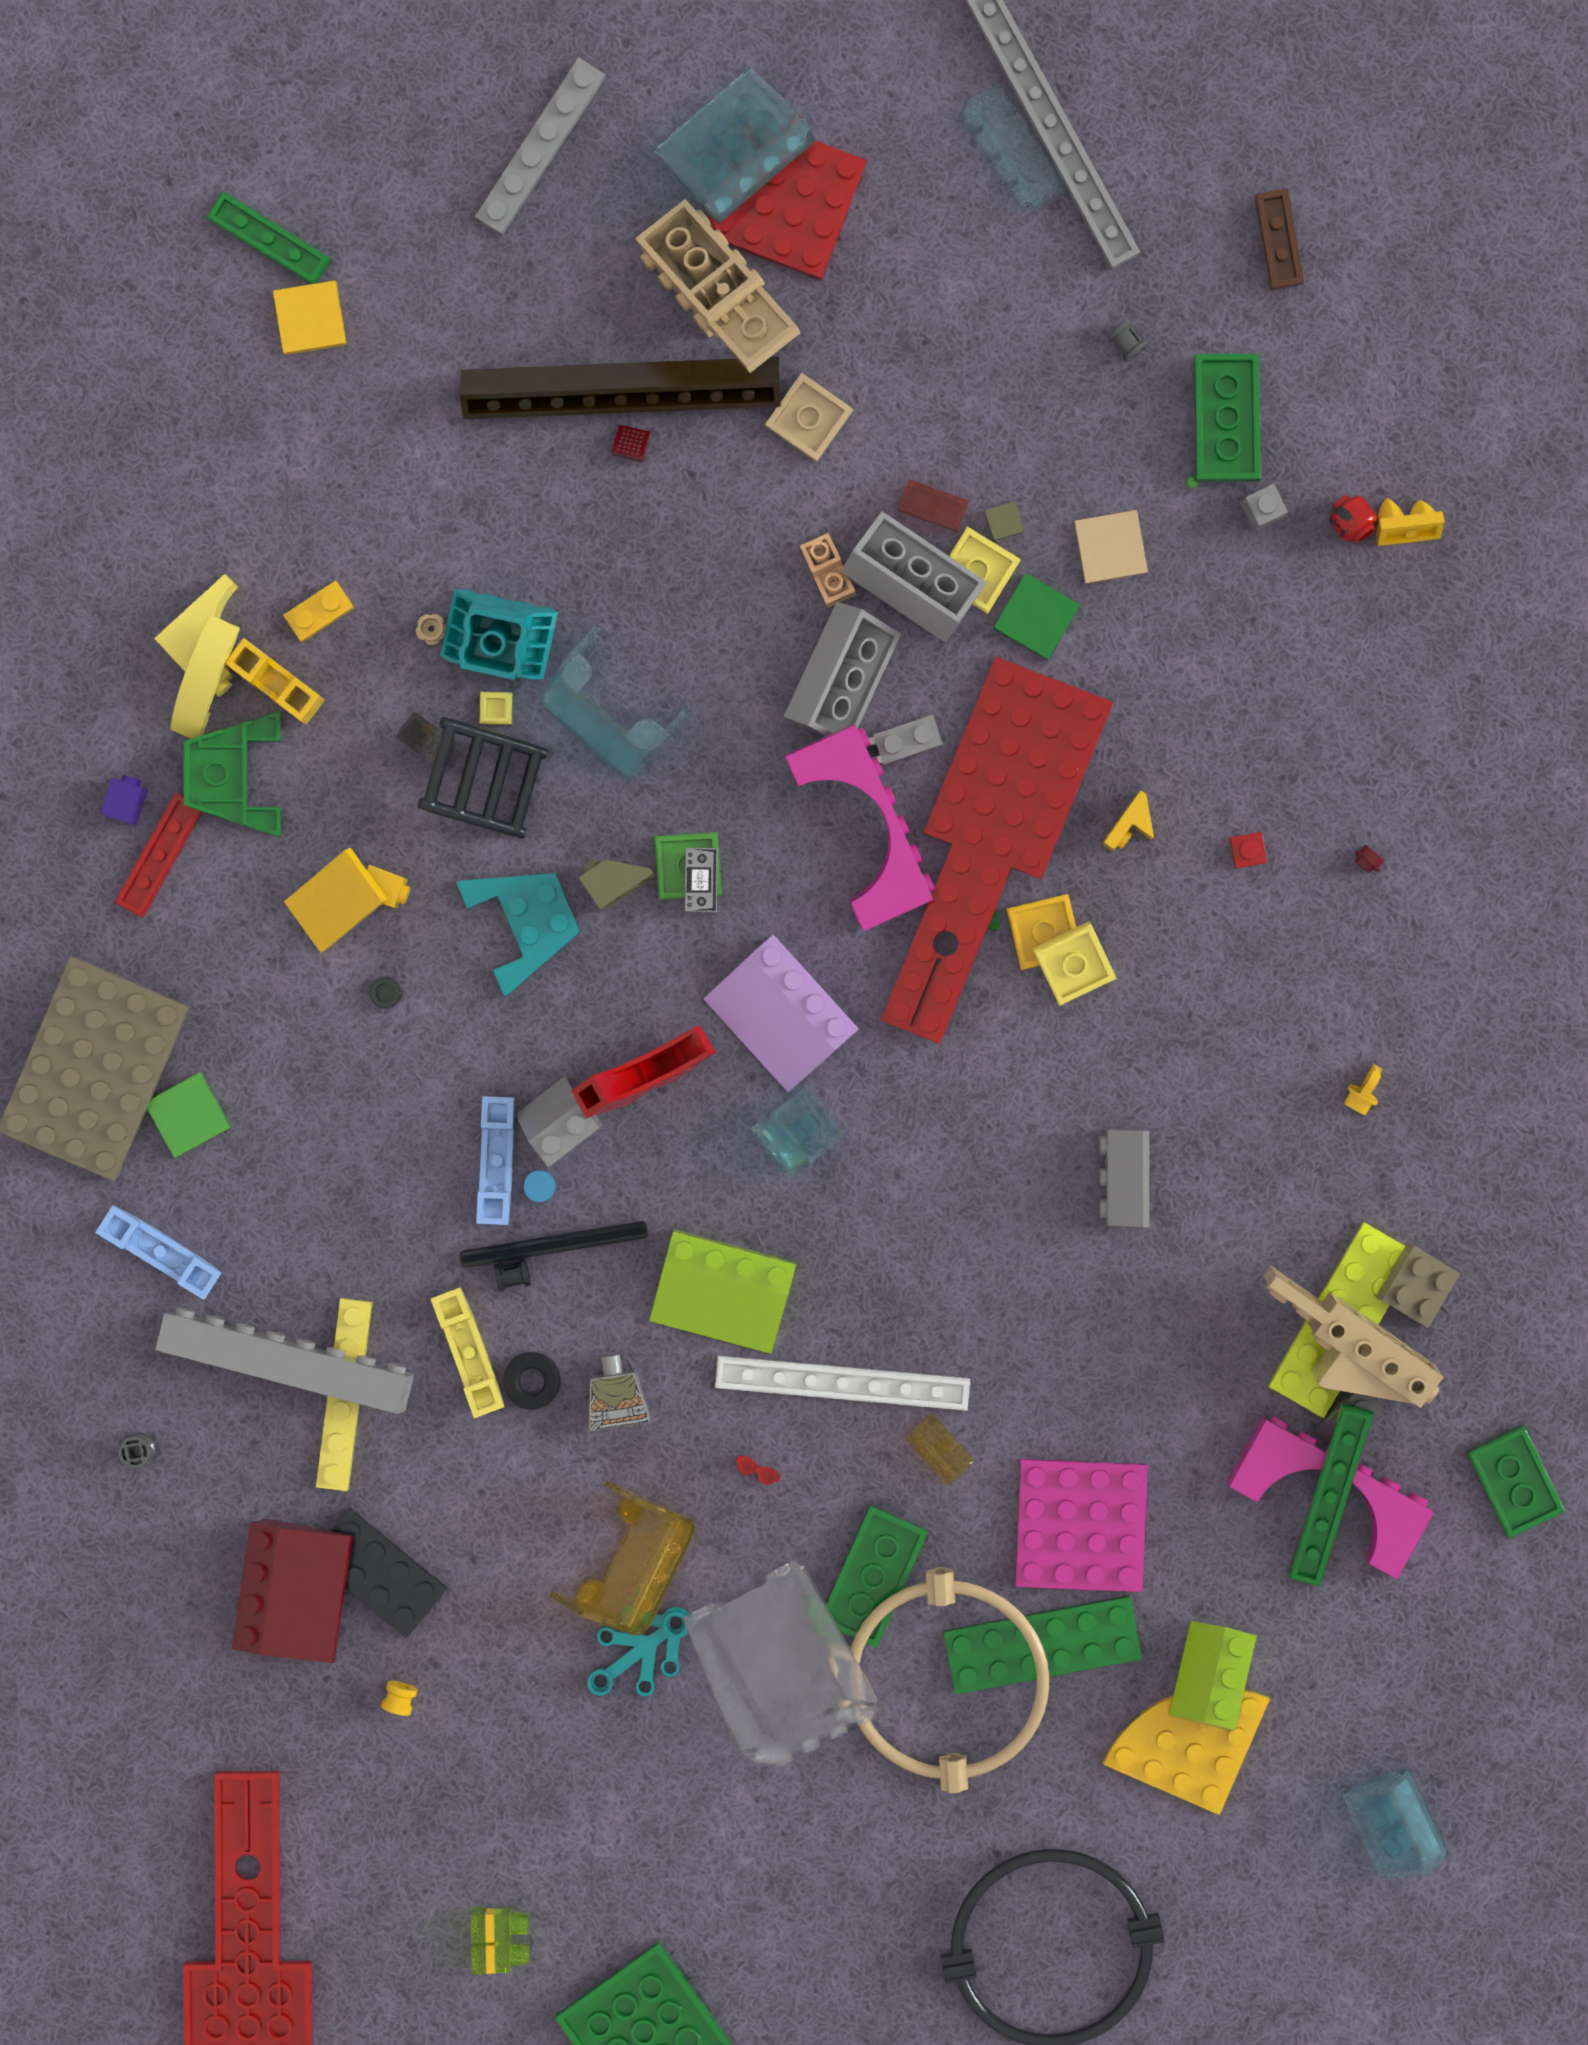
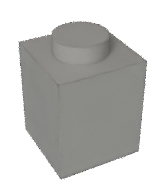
[1241,484,1288,531]

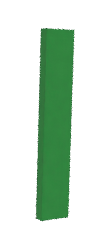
[1289,1403,1374,1587]

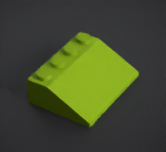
[649,1229,796,1354]

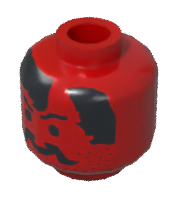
[1329,495,1377,544]

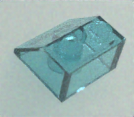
[751,1085,846,1179]

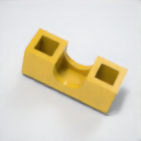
[225,638,325,725]

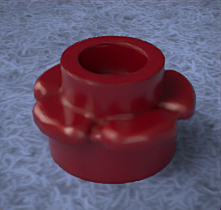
[1355,845,1384,873]

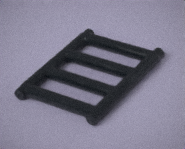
[417,717,548,839]

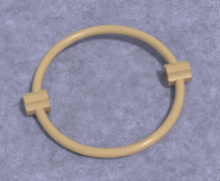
[846,1567,1049,1793]

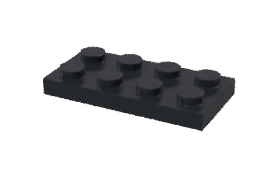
[331,1508,448,1638]

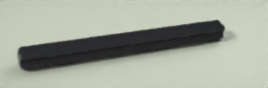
[460,1221,648,1268]

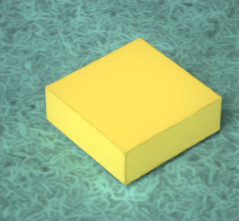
[479,692,513,725]

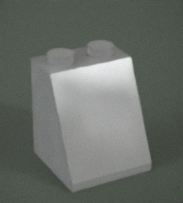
[515,1076,604,1167]

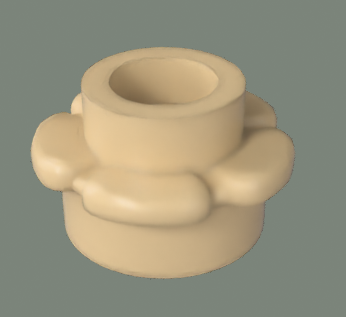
[416,614,446,645]

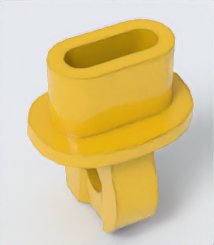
[1344,1064,1382,1115]

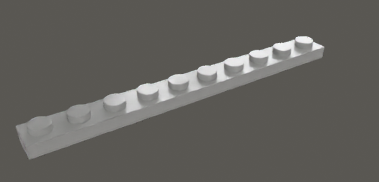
[964,0,1140,270]

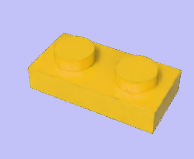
[283,580,354,642]

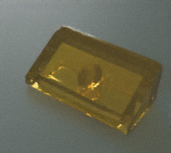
[904,1413,974,1485]

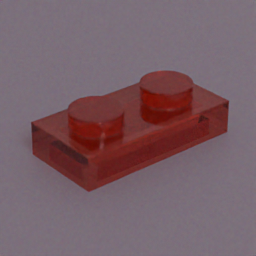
[898,479,969,532]

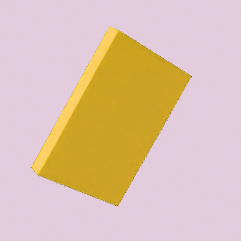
[284,848,388,953]

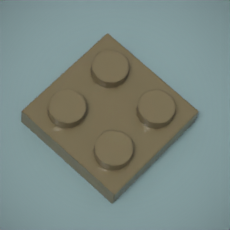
[1376,1242,1460,1328]

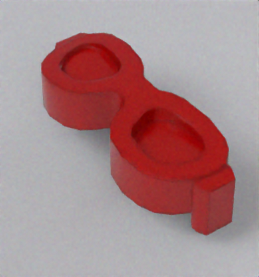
[736,1455,781,1485]

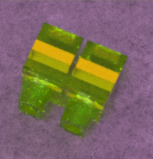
[471,1906,530,1975]

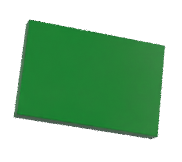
[1466,1425,1566,1539]

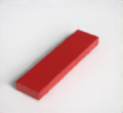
[114,792,202,918]

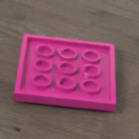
[1015,1459,1148,1592]

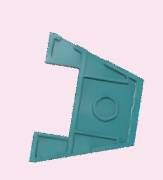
[456,873,580,996]

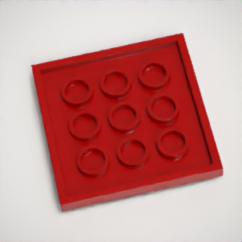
[709,115,867,281]

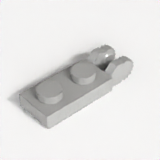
[866,715,943,765]

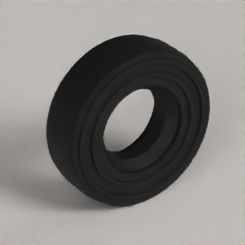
[503,1352,561,1410]

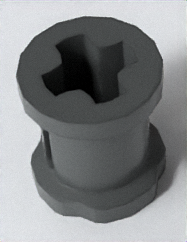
[1108,319,1150,362]

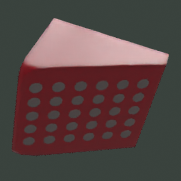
[611,425,650,463]

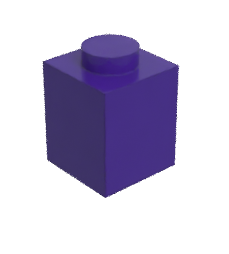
[100,775,148,826]

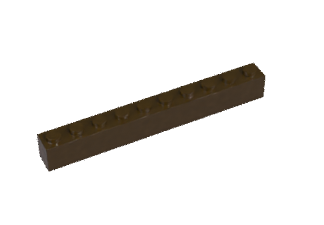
[460,357,781,420]

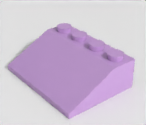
[704,934,859,1092]

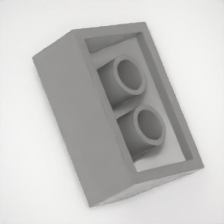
[1099,1129,1149,1228]

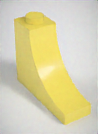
[154,574,238,697]

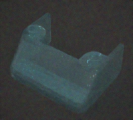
[541,625,693,779]

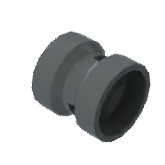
[118,1433,156,1468]

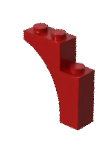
[571,1025,716,1119]

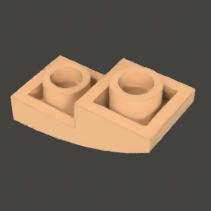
[800,533,856,608]

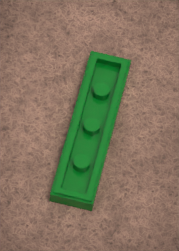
[206,191,331,284]

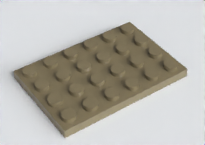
[0,956,191,1182]

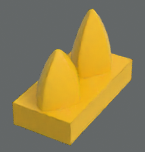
[1376,498,1445,546]

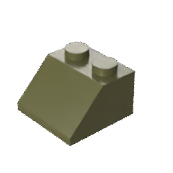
[578,859,656,912]

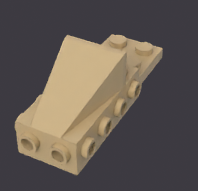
[635,199,800,373]
[1263,1265,1444,1408]

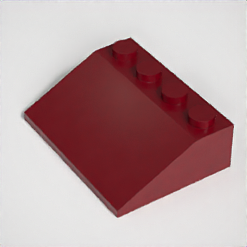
[232,1519,353,1663]

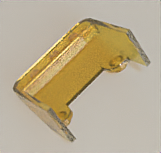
[550,1480,695,1636]

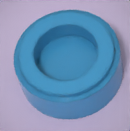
[524,1170,556,1202]

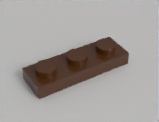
[1254,188,1304,290]

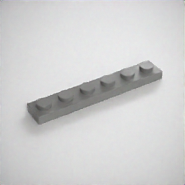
[475,57,606,236]

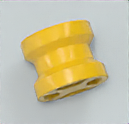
[380,1680,418,1716]

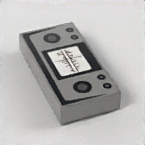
[685,848,718,912]

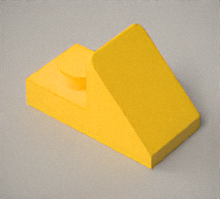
[1102,791,1154,851]

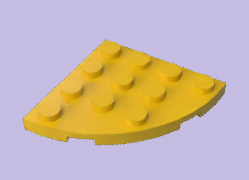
[1102,1689,1270,1815]

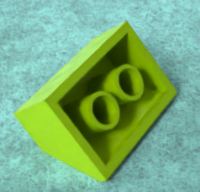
[1169,1621,1257,1732]

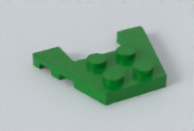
[184,712,281,836]

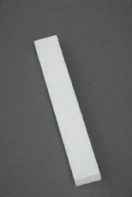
[715,1356,970,1411]

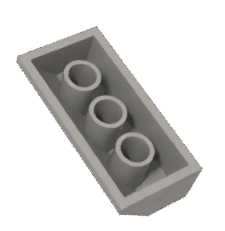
[841,511,987,643]
[784,602,901,737]

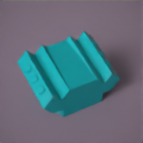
[440,589,558,680]

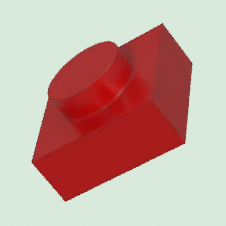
[1229,832,1267,869]

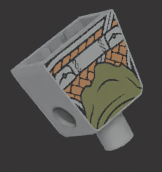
[589,1354,651,1431]

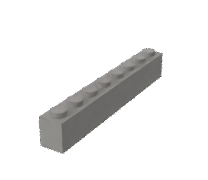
[155,1307,414,1414]

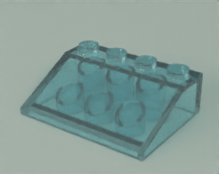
[653,67,816,224]

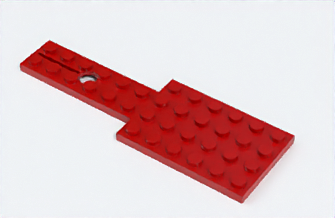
[881,657,1114,1044]
[183,1771,313,2045]

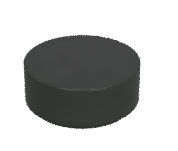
[369,977,402,1009]

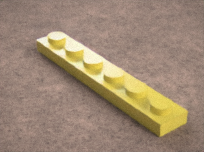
[316,1298,373,1491]

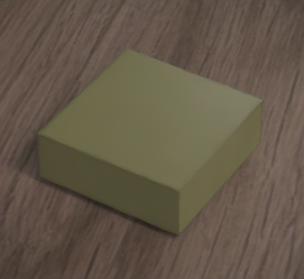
[984,501,1024,542]

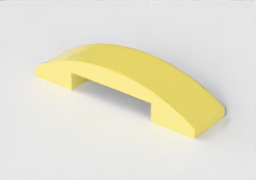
[170,615,240,739]
[431,1287,505,1418]

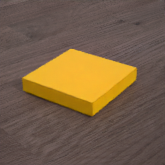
[273,280,347,355]
[1006,894,1076,970]

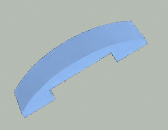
[476,1096,515,1225]
[95,1205,222,1300]

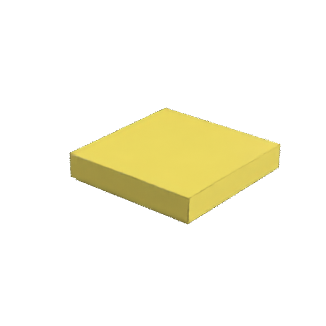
[949,527,1021,614]
[1032,921,1117,1006]

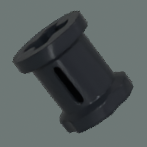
[494,1258,531,1292]

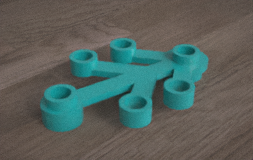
[587,1606,692,1697]

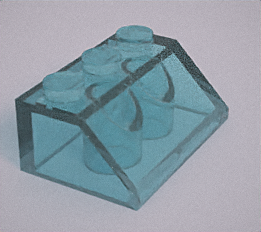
[1341,1768,1450,1880]

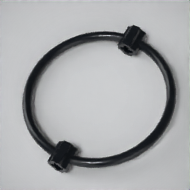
[940,1849,1164,2045]

